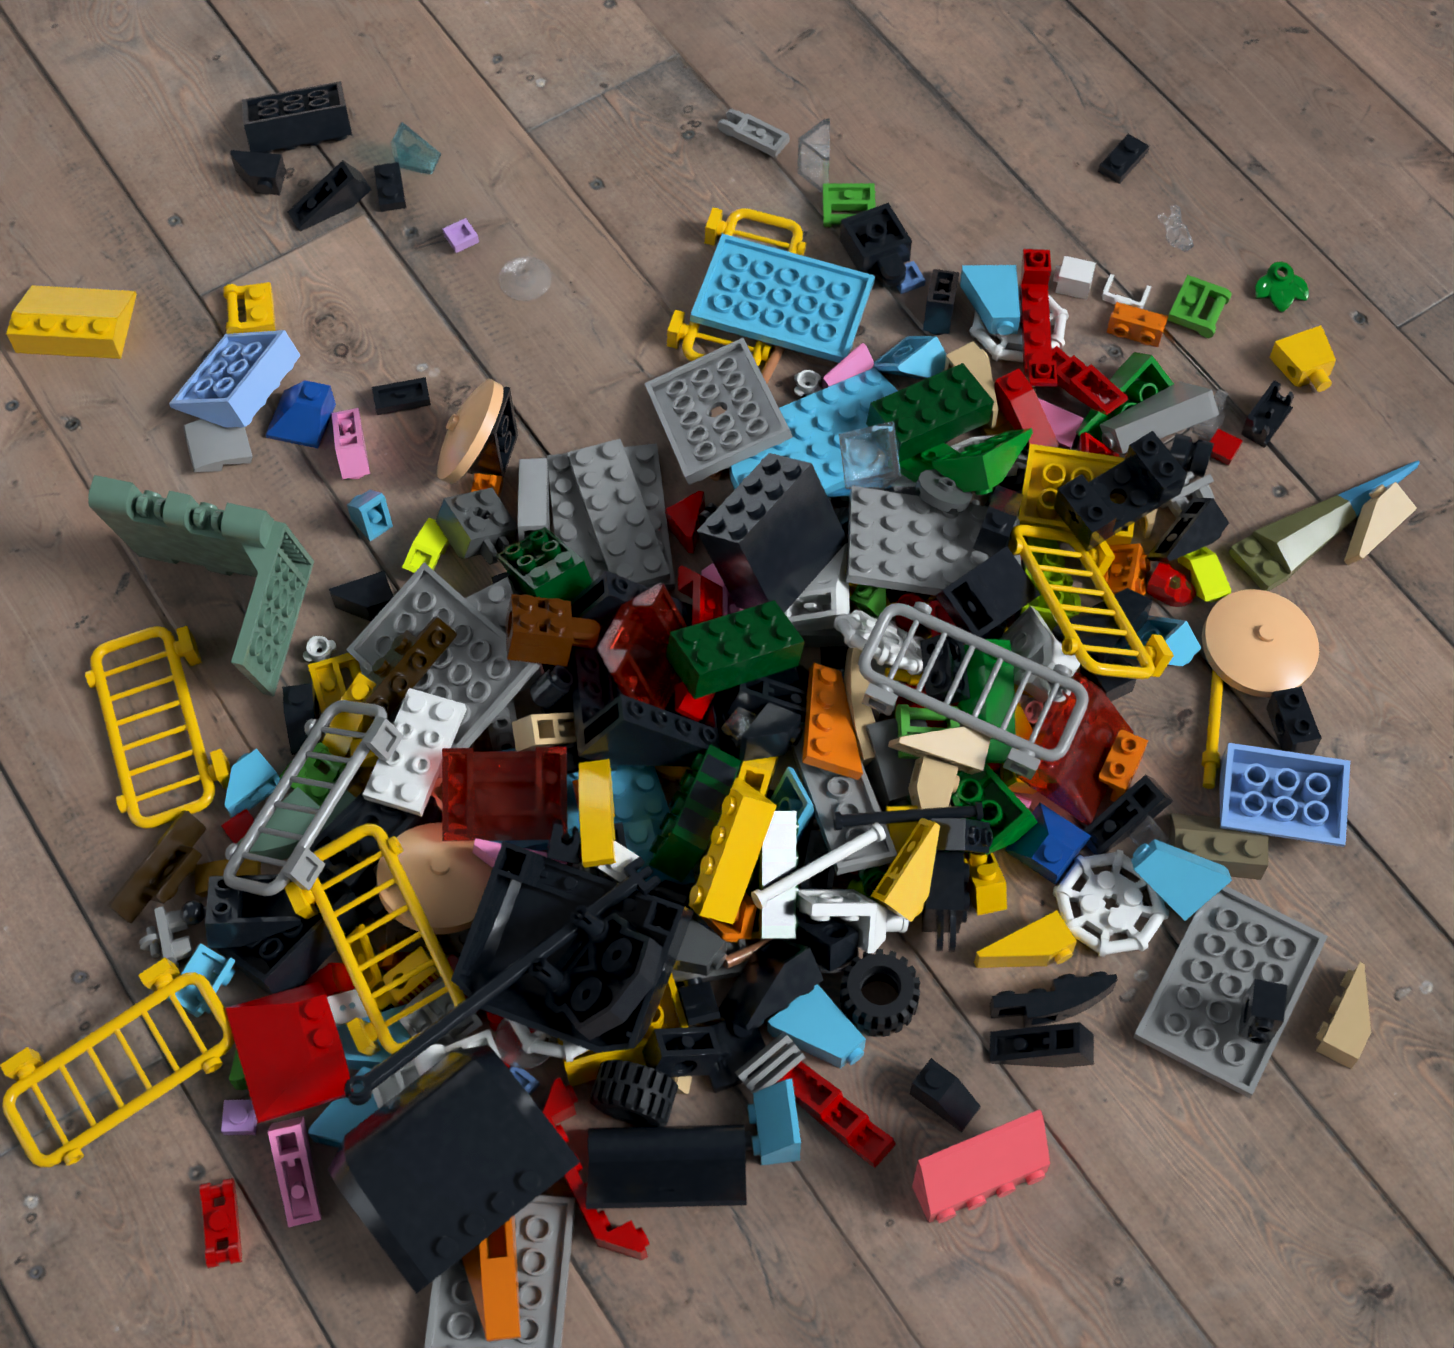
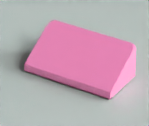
[822,343,874,389]
[1038,398,1084,450]

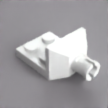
[999,606,1080,703]
[796,889,909,953]

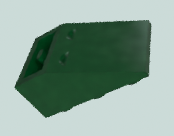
[496,527,592,601]

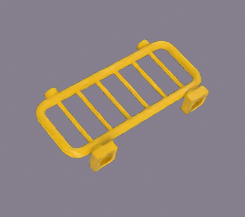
[667,207,806,366]
[1008,525,1174,680]
[85,626,231,829]
[284,823,466,1056]
[0,957,234,1168]

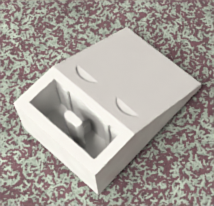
[785,543,850,631]

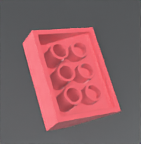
[912,1109,1050,1223]

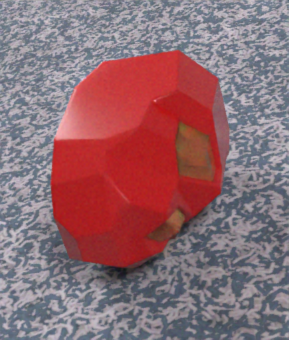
[1146,562,1196,607]

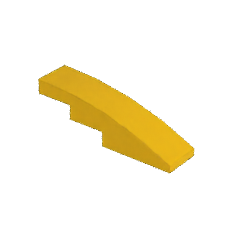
[578,759,616,868]

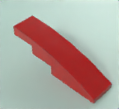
[1052,346,1128,416]
[776,1061,896,1168]

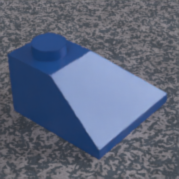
[265,380,336,448]
[1005,802,1091,885]

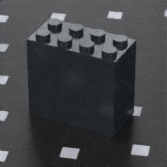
[697,453,848,613]

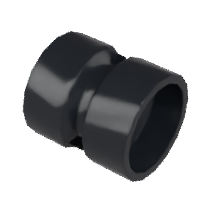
[1170,433,1214,477]

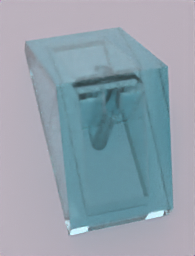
[391,122,441,175]

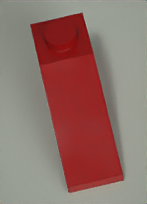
[994,368,1060,450]

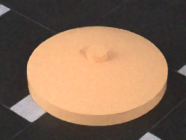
[437,379,504,484]
[1202,589,1319,698]
[377,823,493,934]

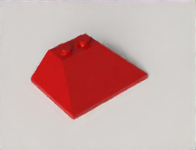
[225,981,353,1123]

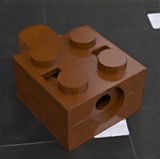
[505,594,601,666]

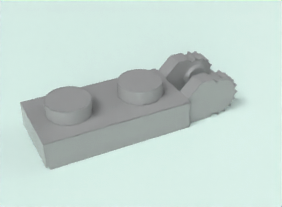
[717,108,790,158]

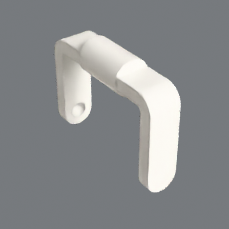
[1102,274,1151,309]

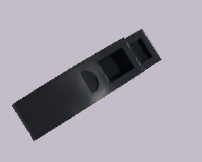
[989,971,1117,1028]

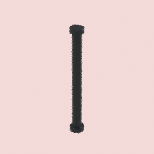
[833,801,983,831]

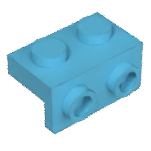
[167,943,236,1018]

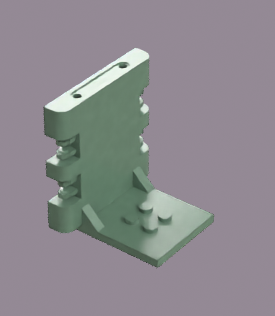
[88,475,314,696]

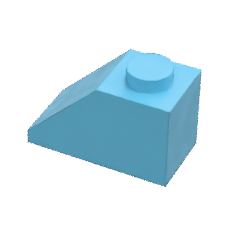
[347,490,393,541]
[224,748,280,818]

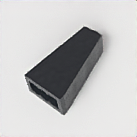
[1052,588,1153,677]

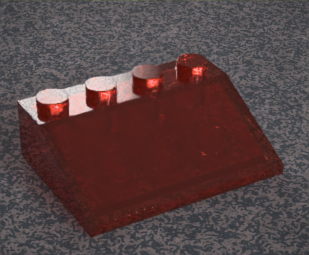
[1014,672,1134,826]

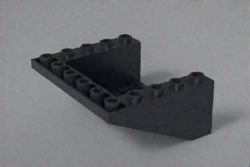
[568,571,742,767]

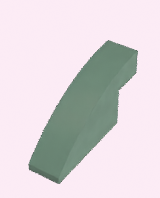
[237,787,355,863]

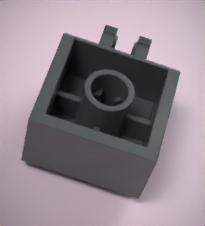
[436,487,518,565]

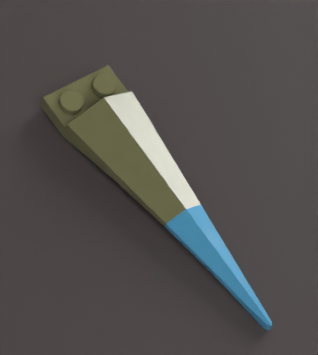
[1228,461,1420,591]

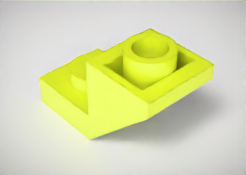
[402,517,449,573]
[1178,547,1231,602]

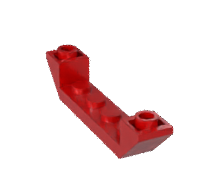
[1020,249,1058,387]
[675,565,723,722]
[543,1077,650,1260]

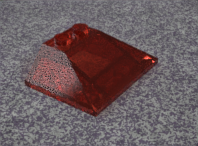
[598,584,687,710]
[442,747,568,842]

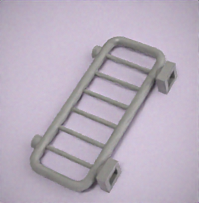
[858,601,1089,780]
[223,700,404,896]

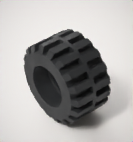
[840,949,920,1037]
[589,1060,678,1127]

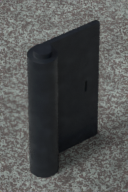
[586,1124,752,1209]

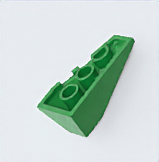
[1076,352,1174,443]
[932,428,1033,495]
[958,639,1016,763]
[951,762,1038,855]

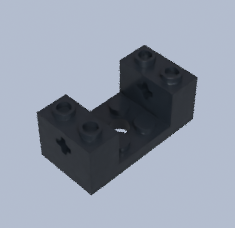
[1054,431,1187,552]
[309,789,441,897]

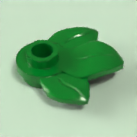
[1255,261,1309,313]

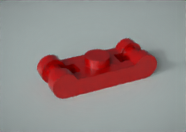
[199,1178,242,1268]

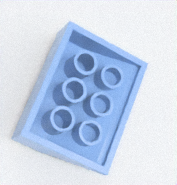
[169,330,301,428]
[1219,743,1351,847]

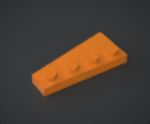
[802,662,863,780]

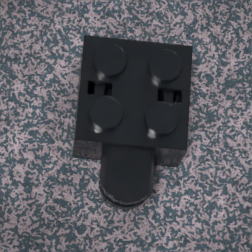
[840,202,912,286]
[922,851,970,952]

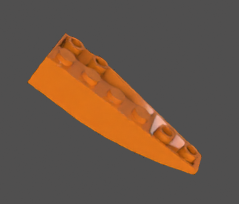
[462,1215,521,1342]

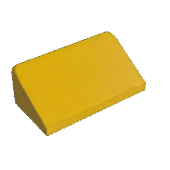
[346,924,384,993]

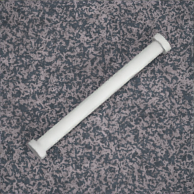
[751,822,886,909]

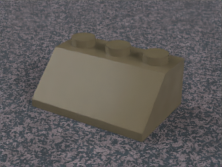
[1169,813,1268,880]

